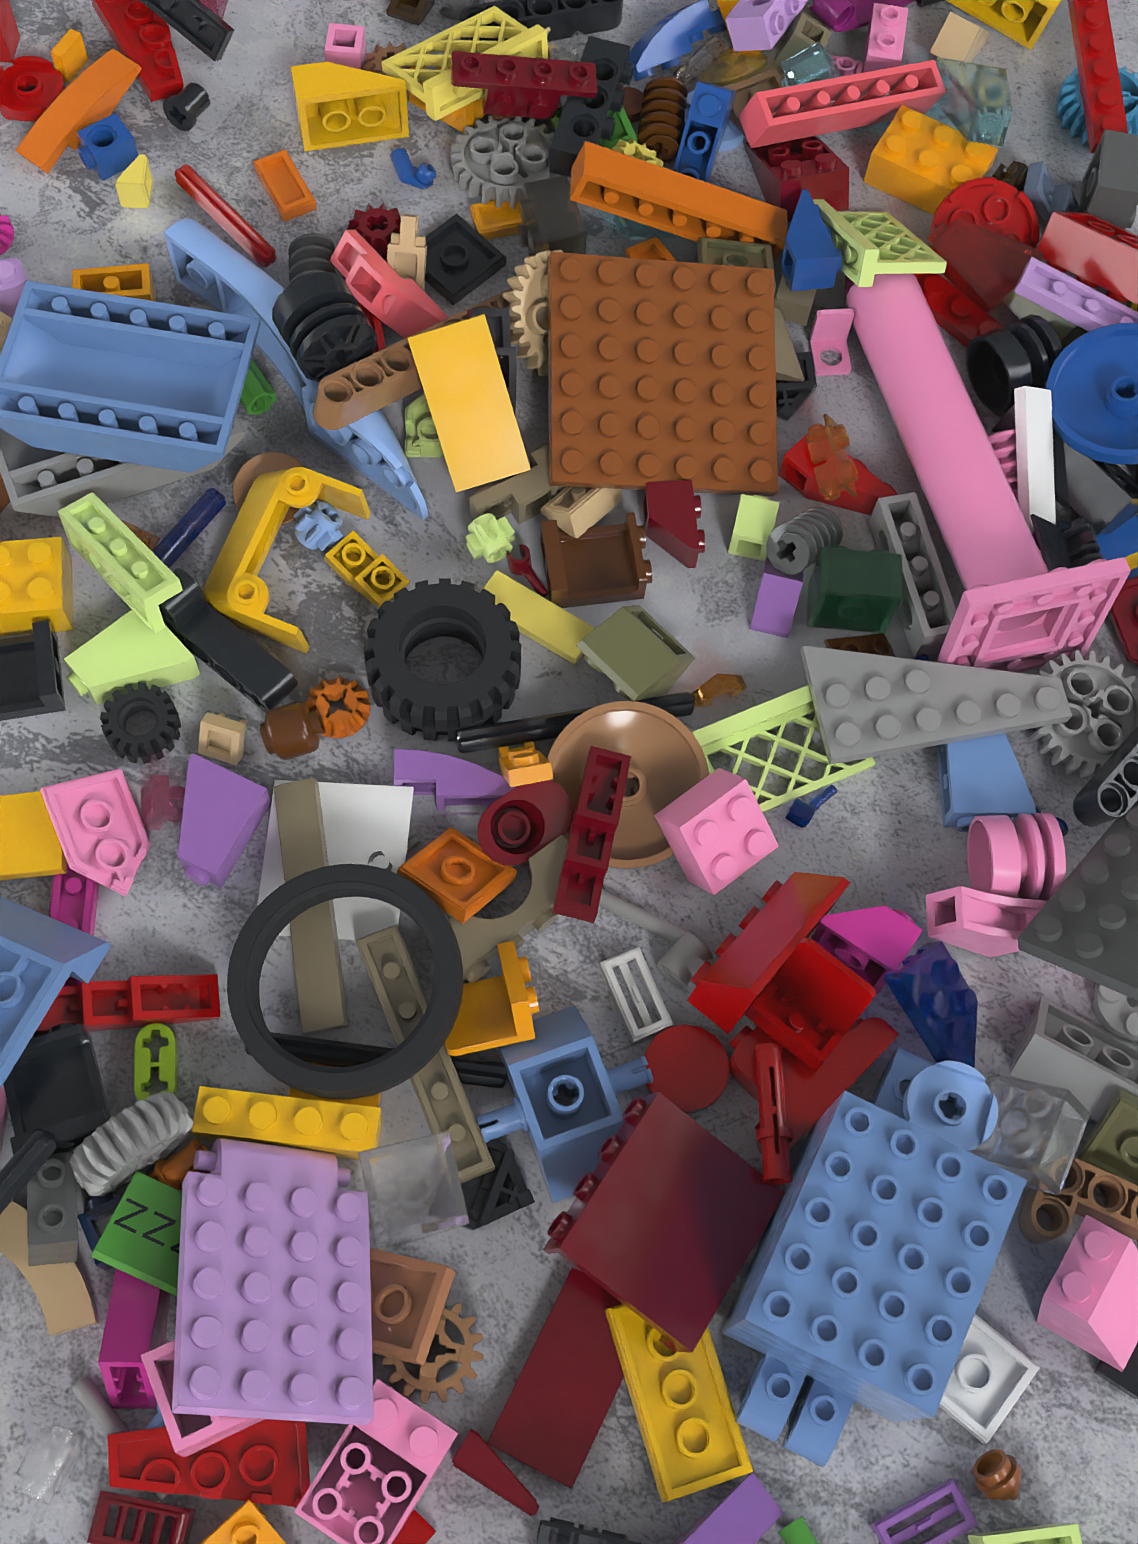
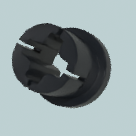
[163,83,211,131]

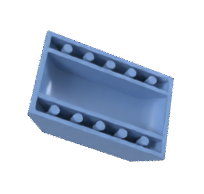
[0,281,261,473]

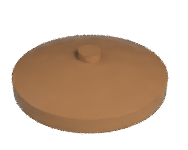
[547,701,710,869]

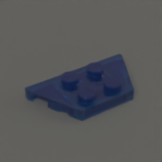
[884,941,978,1068]

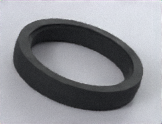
[227,864,463,1099]

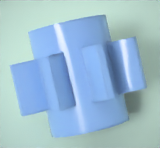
[293,501,343,551]

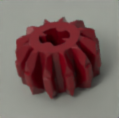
[347,202,401,259]

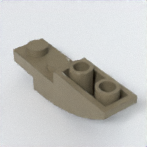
[469,442,567,525]

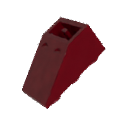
[744,136,849,222]

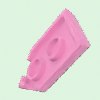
[40,768,151,896]

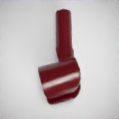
[507,544,549,597]

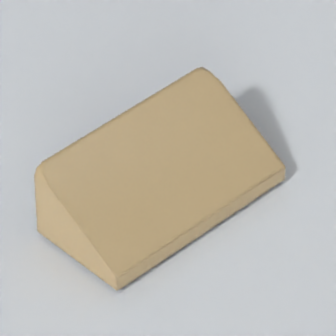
[540,486,622,538]

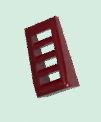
[452,1428,540,1517]
[87,1490,196,1544]

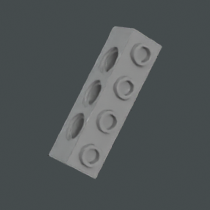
[869,492,956,658]

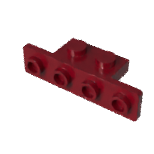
[450,51,597,119]

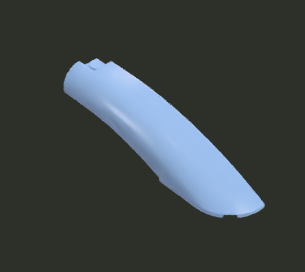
[164,219,428,520]

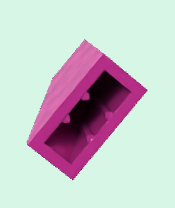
[98,1268,170,1409]

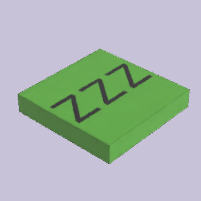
[91,1171,182,1296]

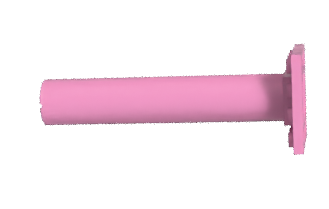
[845,274,1131,673]

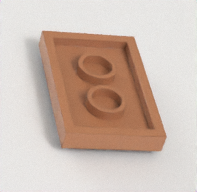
[370,1248,455,1366]

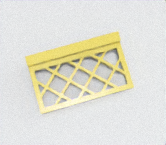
[381,6,548,121]

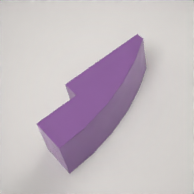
[393,749,517,810]

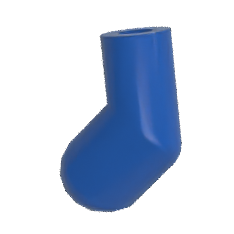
[390,148,436,189]

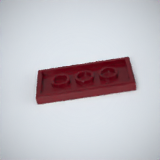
[487,1267,624,1489]

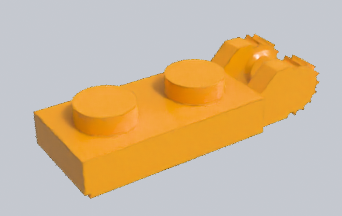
[497,741,553,787]

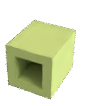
[728,494,780,561]

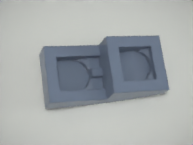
[1023,161,1080,222]

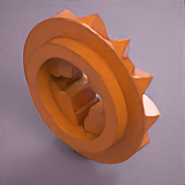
[306,675,371,738]

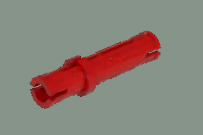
[754,1043,793,1185]

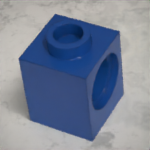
[77,113,139,181]

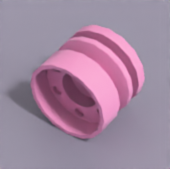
[967,812,1066,901]

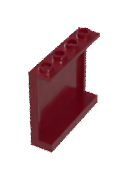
[543,1092,785,1352]

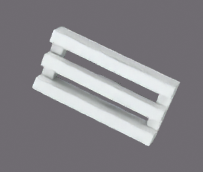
[599,947,673,1044]

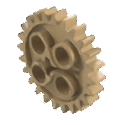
[502,250,562,376]

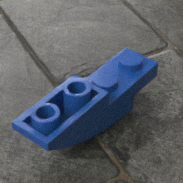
[629,0,727,81]

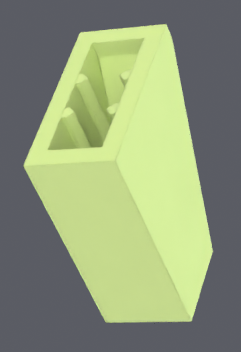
[64,610,200,704]

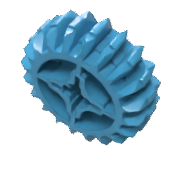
[1055,66,1138,145]

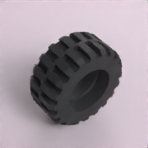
[364,578,522,741]

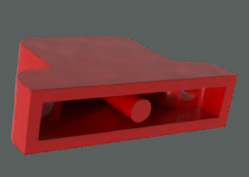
[729,1017,900,1154]

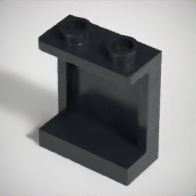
[0,620,66,721]
[3,1022,111,1155]

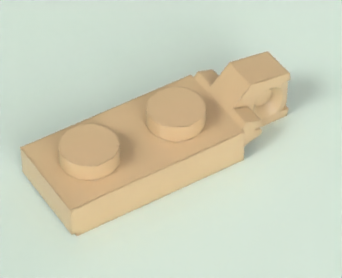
[387,213,427,291]

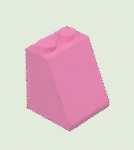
[1036,1214,1138,1372]

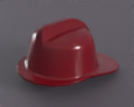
[477,780,573,865]

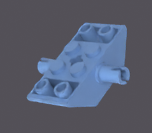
[475,1005,653,1203]

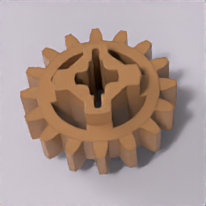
[382,1302,484,1404]

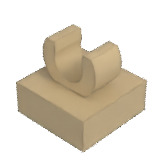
[198,712,246,766]

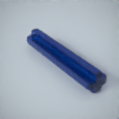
[152,488,226,568]

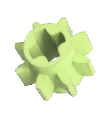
[465,513,515,563]

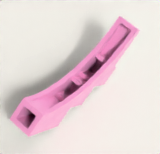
[925,886,1048,958]

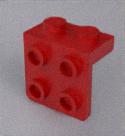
[745,938,876,1072]

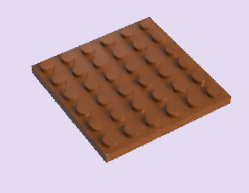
[547,252,778,496]

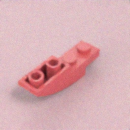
[329,230,449,338]

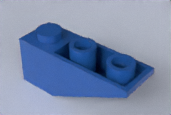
[673,81,737,183]
[781,189,842,291]

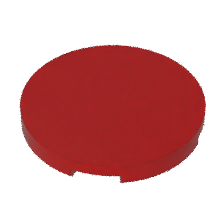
[930,177,1040,291]

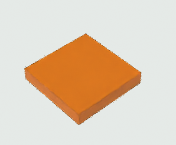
[397,827,517,924]

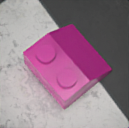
[811,905,923,995]

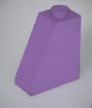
[177,753,271,888]

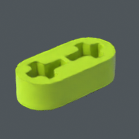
[134,1023,179,1100]

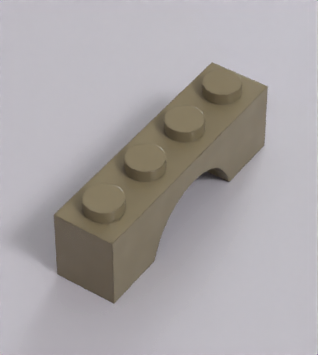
[425,835,567,983]

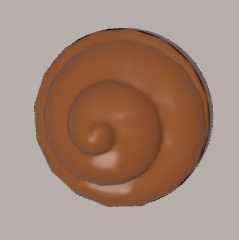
[973,1449,1022,1501]

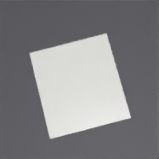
[257,780,414,940]

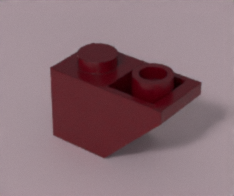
[642,480,705,568]

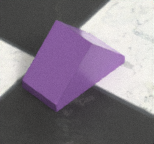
[749,558,804,638]

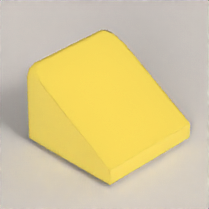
[115,154,153,208]

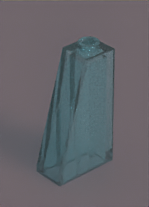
[936,57,1013,147]

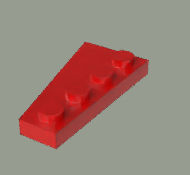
[92,0,184,102]
[107,1419,310,1508]

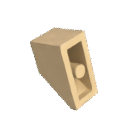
[930,11,991,72]

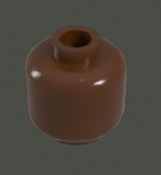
[260,701,325,760]

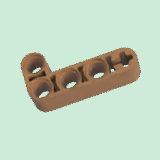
[1018,1154,1138,1243]

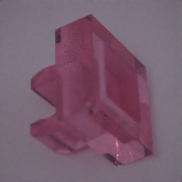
[140,775,185,830]

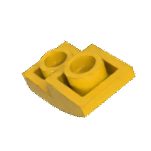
[324,530,410,608]

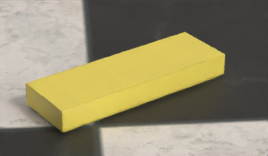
[483,570,595,665]

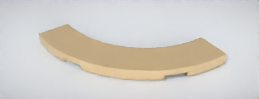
[0,1201,99,1336]

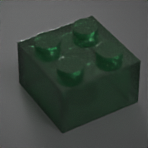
[807,545,902,634]

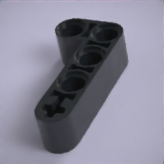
[158,568,298,713]

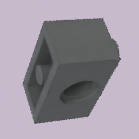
[27,1152,78,1266]

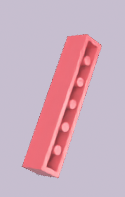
[738,60,947,148]

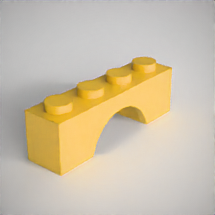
[191,1086,384,1162]

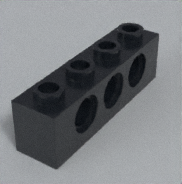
[549,36,634,178]

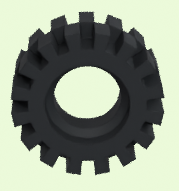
[100,682,181,764]

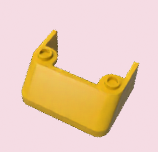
[202,467,371,654]

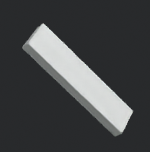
[1014,386,1056,533]

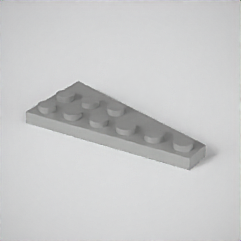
[800,645,1072,765]

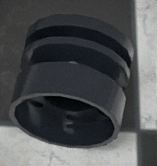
[272,272,377,382]
[966,314,1064,413]

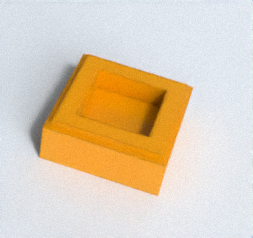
[50,28,88,83]

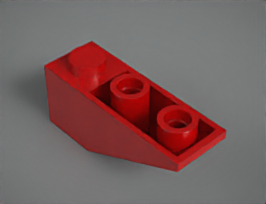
[779,427,898,516]

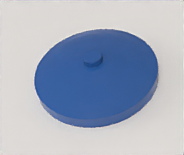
[1046,323,1138,464]

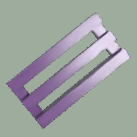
[869,1478,979,1544]

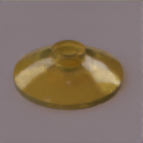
[700,47,768,86]

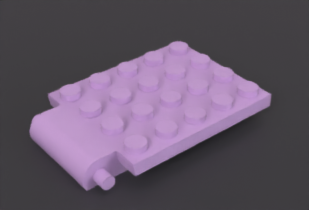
[172,1138,374,1425]

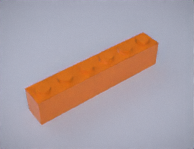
[570,141,788,263]

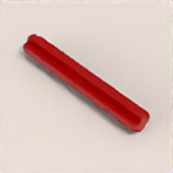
[174,164,277,268]

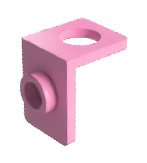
[809,308,854,376]

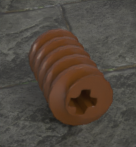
[637,77,688,162]

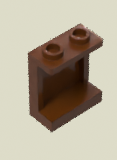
[540,512,652,608]

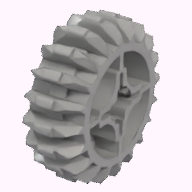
[69,1092,194,1196]

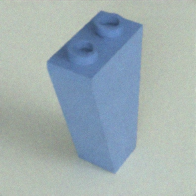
[936,733,1036,832]

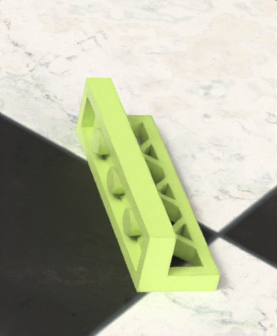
[58,492,183,634]

